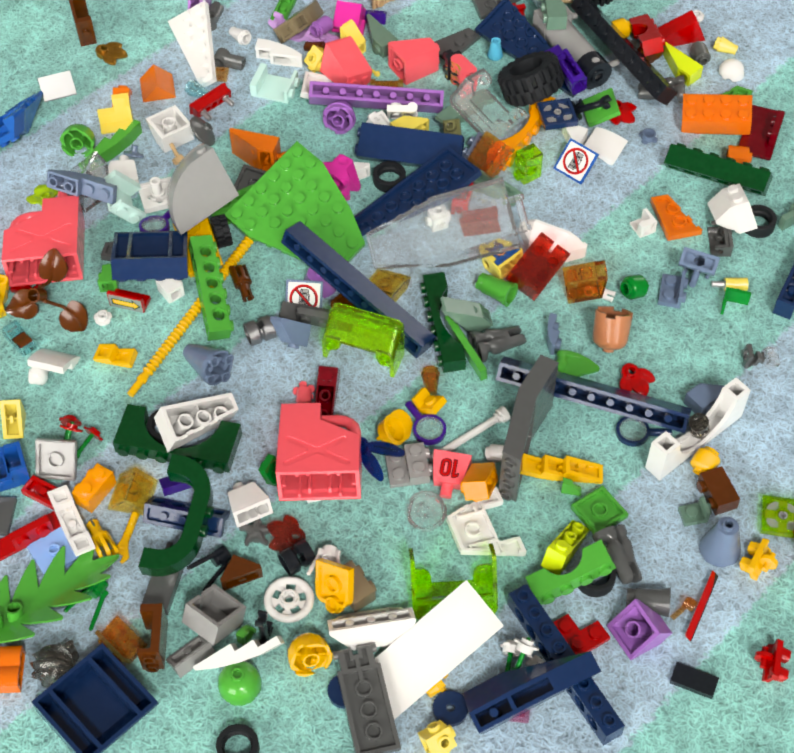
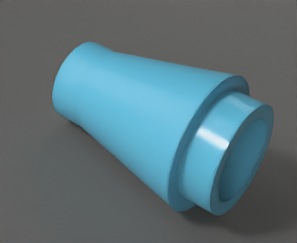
[487,37,503,61]

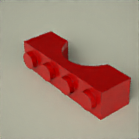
[629,14,665,57]

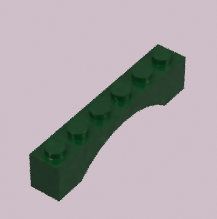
[420,272,466,373]

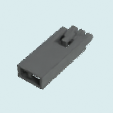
[142,542,184,615]

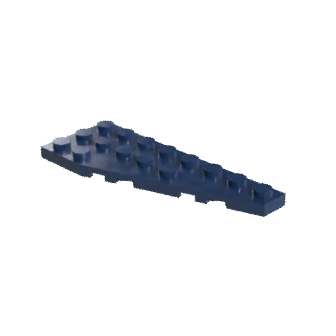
[354,146,482,236]

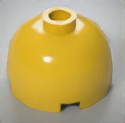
[288,632,332,677]

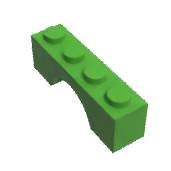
[525,540,616,605]

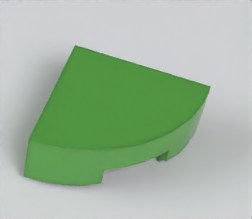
[561,478,582,496]
[236,624,256,646]

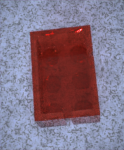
[505,232,570,301]

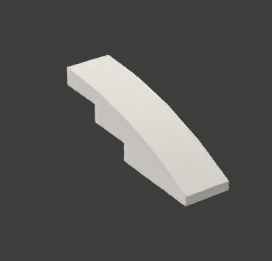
[193,635,285,671]

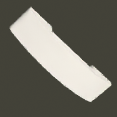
[47,485,96,557]

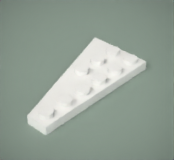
[168,0,217,87]

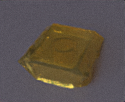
[369,268,411,302]

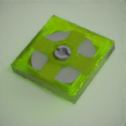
[760,495,794,538]

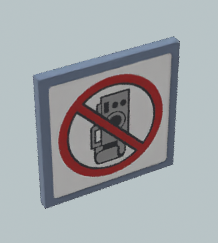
[285,279,323,308]

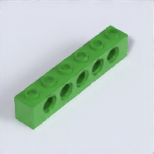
[188,235,234,341]

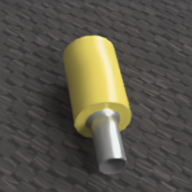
[711,278,748,291]

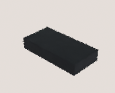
[670,662,719,699]

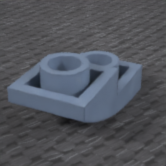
[547,313,562,355]

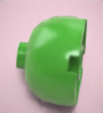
[60,124,95,157]
[218,661,262,706]

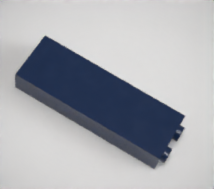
[355,122,465,167]

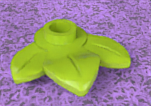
[26,184,58,205]

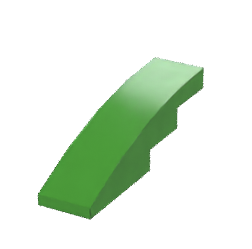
[85,119,142,171]

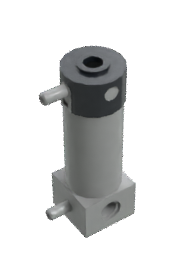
[532,0,620,90]

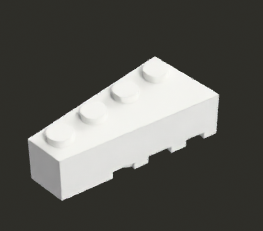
[154,392,239,453]

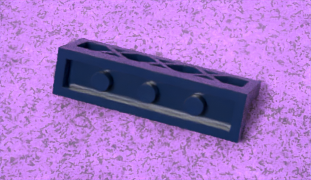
[143,496,230,538]

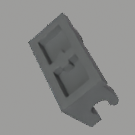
[707,220,734,257]

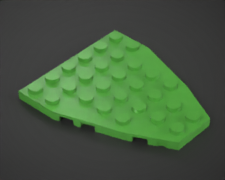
[225,141,365,262]

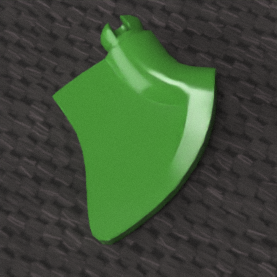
[556,350,600,377]

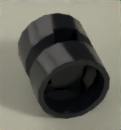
[277,538,315,576]

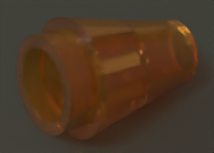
[421,366,440,395]

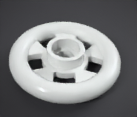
[264,576,314,623]

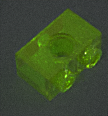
[513,143,543,185]

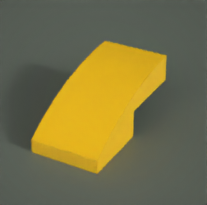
[93,344,138,368]

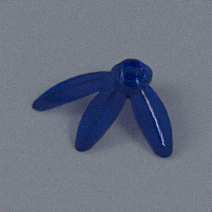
[361,437,405,481]

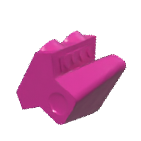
[323,154,361,201]

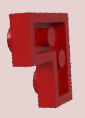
[553,614,610,655]

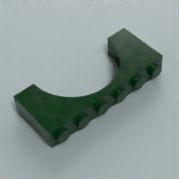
[113,404,242,474]

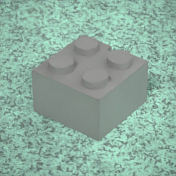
[182,584,246,646]

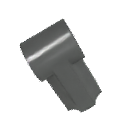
[209,1,224,31]
[214,48,246,71]

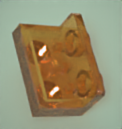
[95,615,148,664]

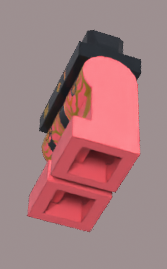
[443,49,477,97]

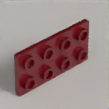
[739,105,785,160]

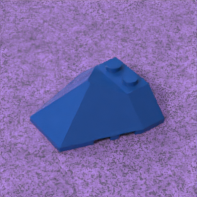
[0,91,43,148]

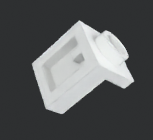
[366,110,390,126]

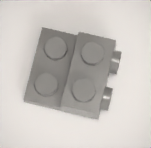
[384,442,433,488]

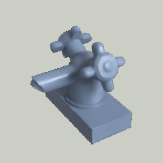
[678,247,720,288]

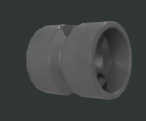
[243,315,277,347]

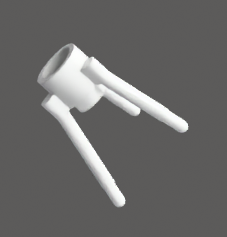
[307,545,341,575]

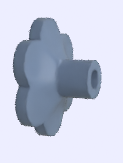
[123,144,144,158]

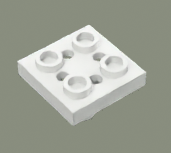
[138,177,171,214]

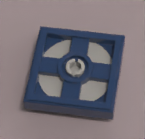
[537,98,578,130]

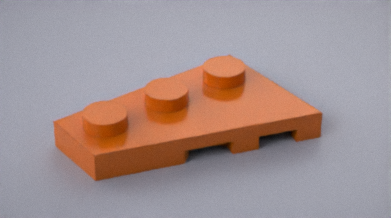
[650,194,702,241]

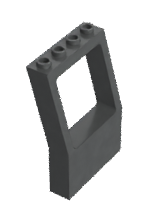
[499,355,559,502]

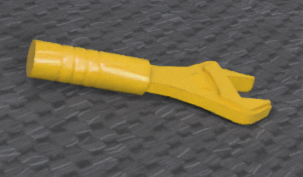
[110,512,140,564]

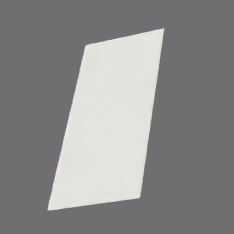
[375,580,503,720]

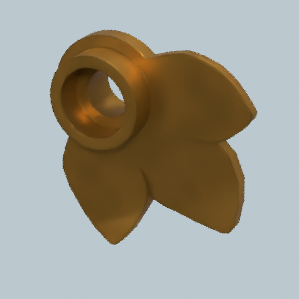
[95,42,128,66]

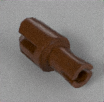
[229,264,254,302]

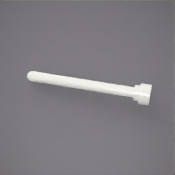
[429,406,511,462]

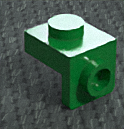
[258,454,277,486]

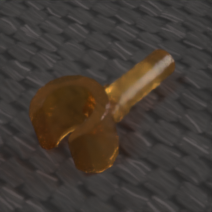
[670,597,698,620]

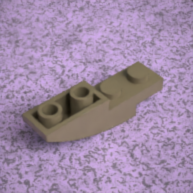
[273,0,324,43]

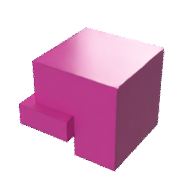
[332,0,366,35]

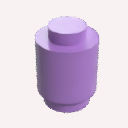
[310,15,333,37]

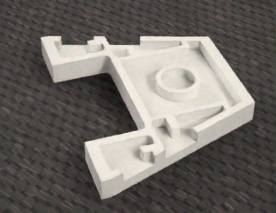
[446,486,527,556]

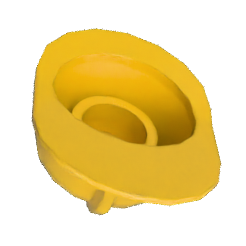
[376,409,413,446]

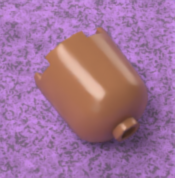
[593,306,633,353]

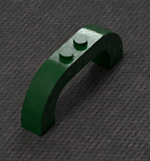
[138,454,214,577]

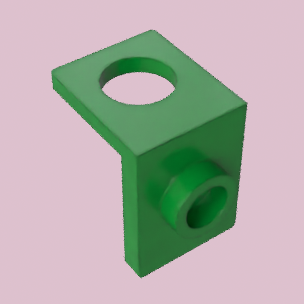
[720,287,751,315]

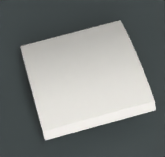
[584,127,628,165]
[27,349,80,374]

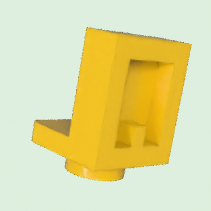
[412,387,447,415]

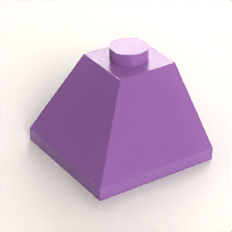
[606,599,672,660]

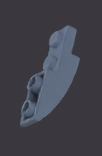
[47,169,117,204]

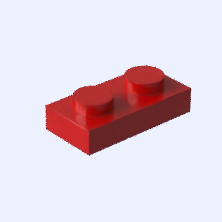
[21,475,58,510]

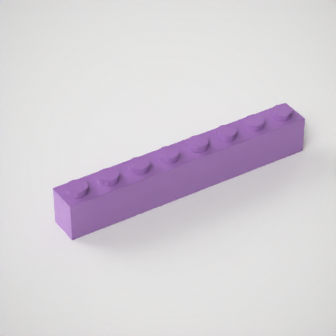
[309,81,444,113]

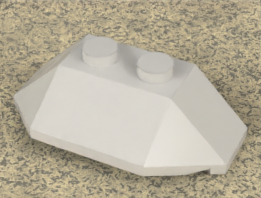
[707,183,757,234]
[519,219,588,264]
[327,607,416,651]

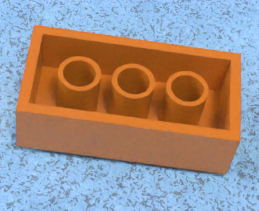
[681,94,752,135]

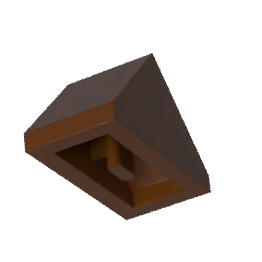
[220,554,263,591]

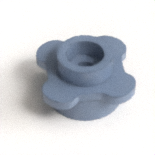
[639,128,658,144]

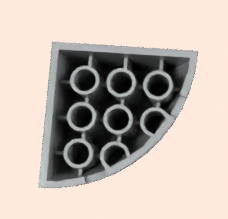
[167,143,239,235]

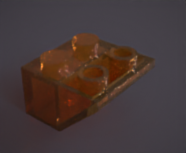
[562,260,608,304]

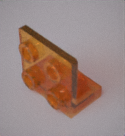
[468,131,515,178]

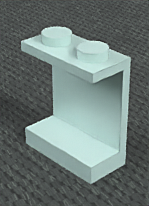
[249,63,300,104]
[104,170,147,224]

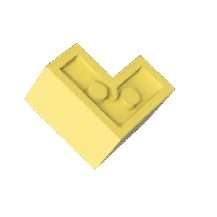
[97,93,134,134]

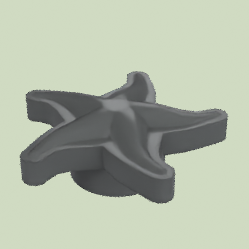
[239,519,275,546]

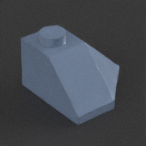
[270,316,312,349]

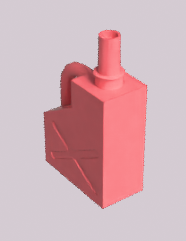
[1,191,85,287]
[275,386,362,501]

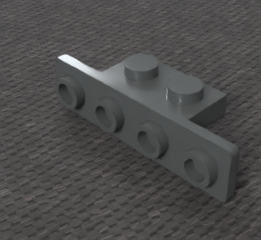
[279,301,354,332]

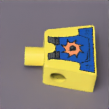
[480,241,525,279]

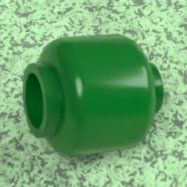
[620,274,649,300]

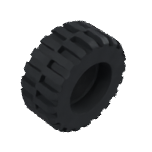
[497,51,565,107]

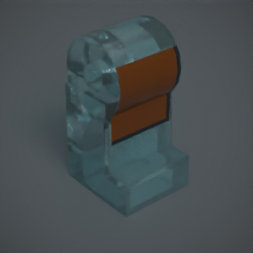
[1,320,37,357]

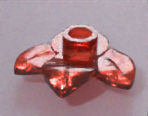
[267,515,306,552]

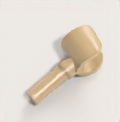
[169,143,184,166]

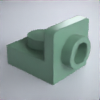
[678,496,712,527]

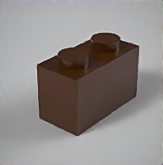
[696,466,741,515]

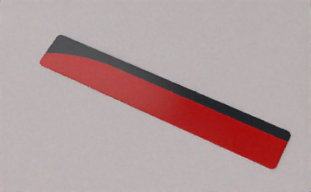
[685,571,718,642]

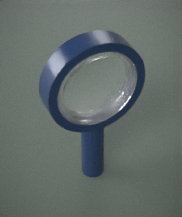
[616,417,672,447]

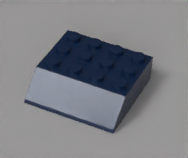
[111,231,188,282]
[31,643,159,753]

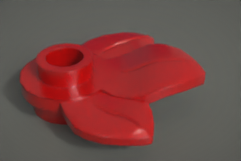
[610,100,637,125]
[619,363,655,396]

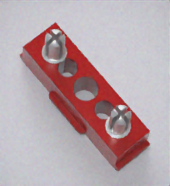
[189,83,235,121]

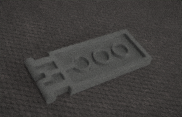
[332,643,401,753]

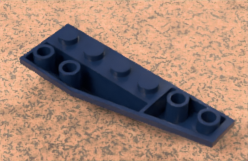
[462,651,602,734]

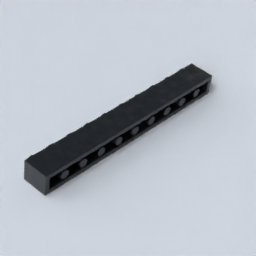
[570,0,678,106]

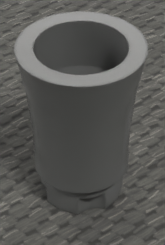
[626,587,671,617]

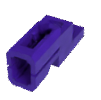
[544,44,587,95]

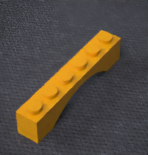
[486,96,555,171]

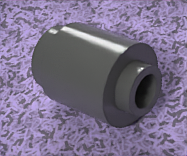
[691,41,711,65]

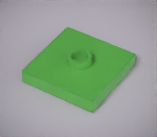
[582,88,621,127]
[570,485,629,534]

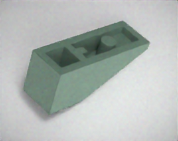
[366,13,398,58]

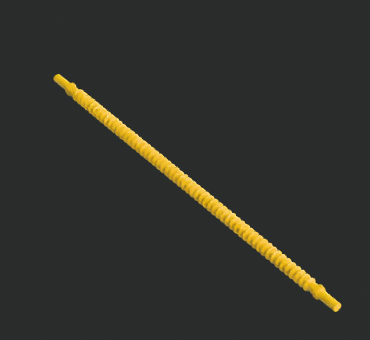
[127,236,254,397]

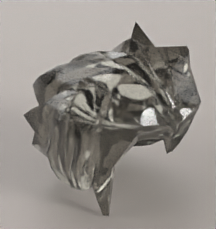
[29,638,79,688]

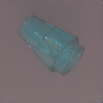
[184,80,209,98]

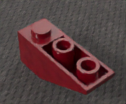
[315,366,340,415]

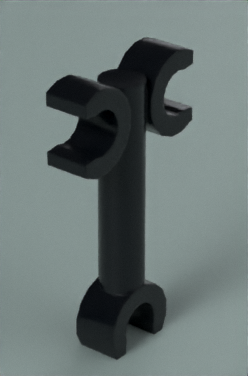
[571,95,612,121]
[255,610,274,654]

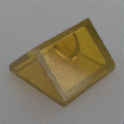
[107,467,158,515]

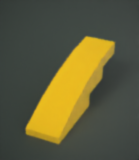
[521,453,603,484]

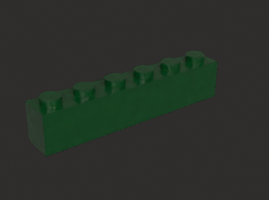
[664,143,773,196]

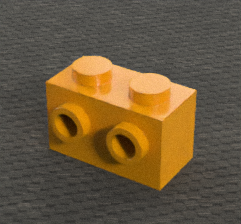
[460,462,498,502]
[72,463,117,513]

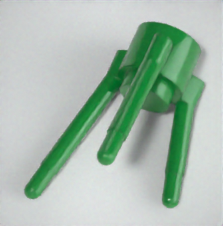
[64,581,109,631]

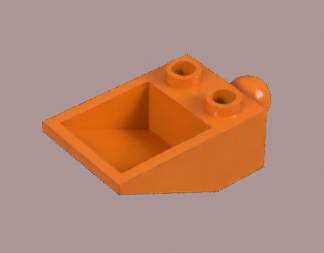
[229,128,287,171]

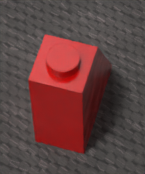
[658,10,705,46]

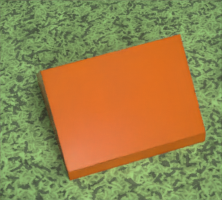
[140,64,176,102]

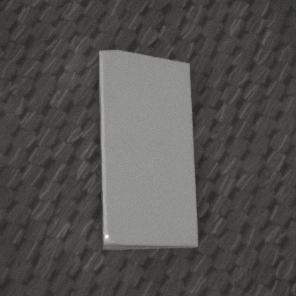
[166,635,215,678]

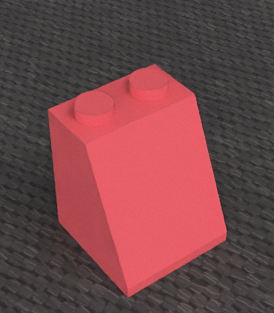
[320,36,372,85]
[388,38,440,85]

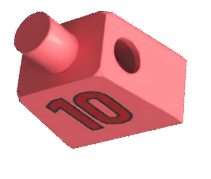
[433,449,472,499]

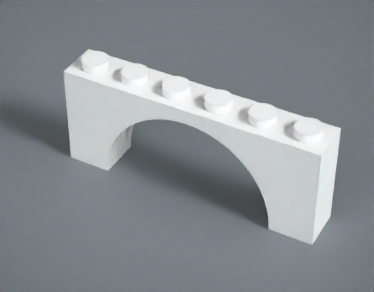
[645,378,751,481]

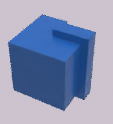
[0,441,30,492]

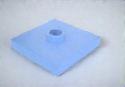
[27,527,80,575]

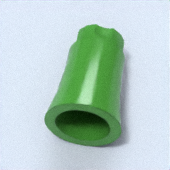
[475,273,518,307]

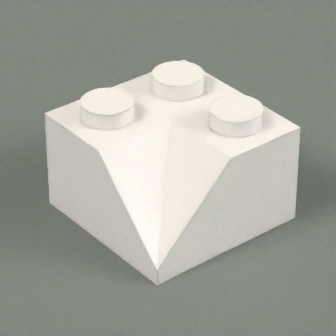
[146,105,194,153]

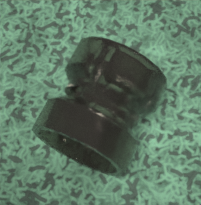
[689,413,710,439]

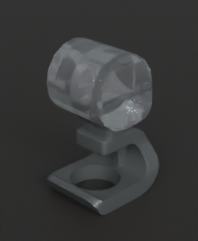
[742,344,780,369]

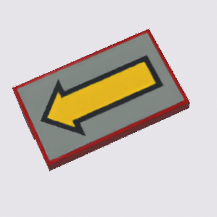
[107,288,151,313]

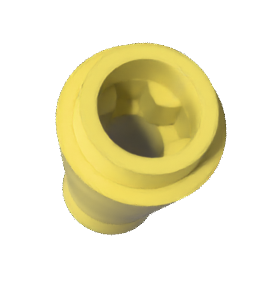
[713,36,738,55]

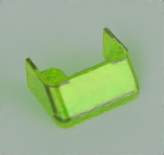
[322,303,404,378]
[408,543,498,620]

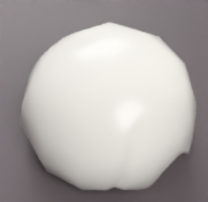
[719,59,744,82]

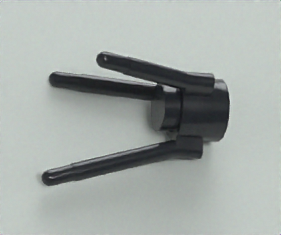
[187,546,232,591]

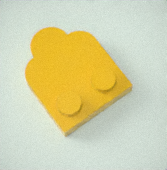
[315,558,354,614]

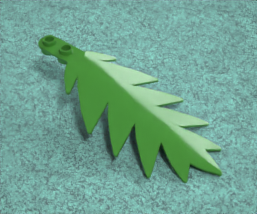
[0,546,120,643]

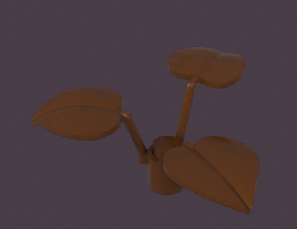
[5,248,88,332]

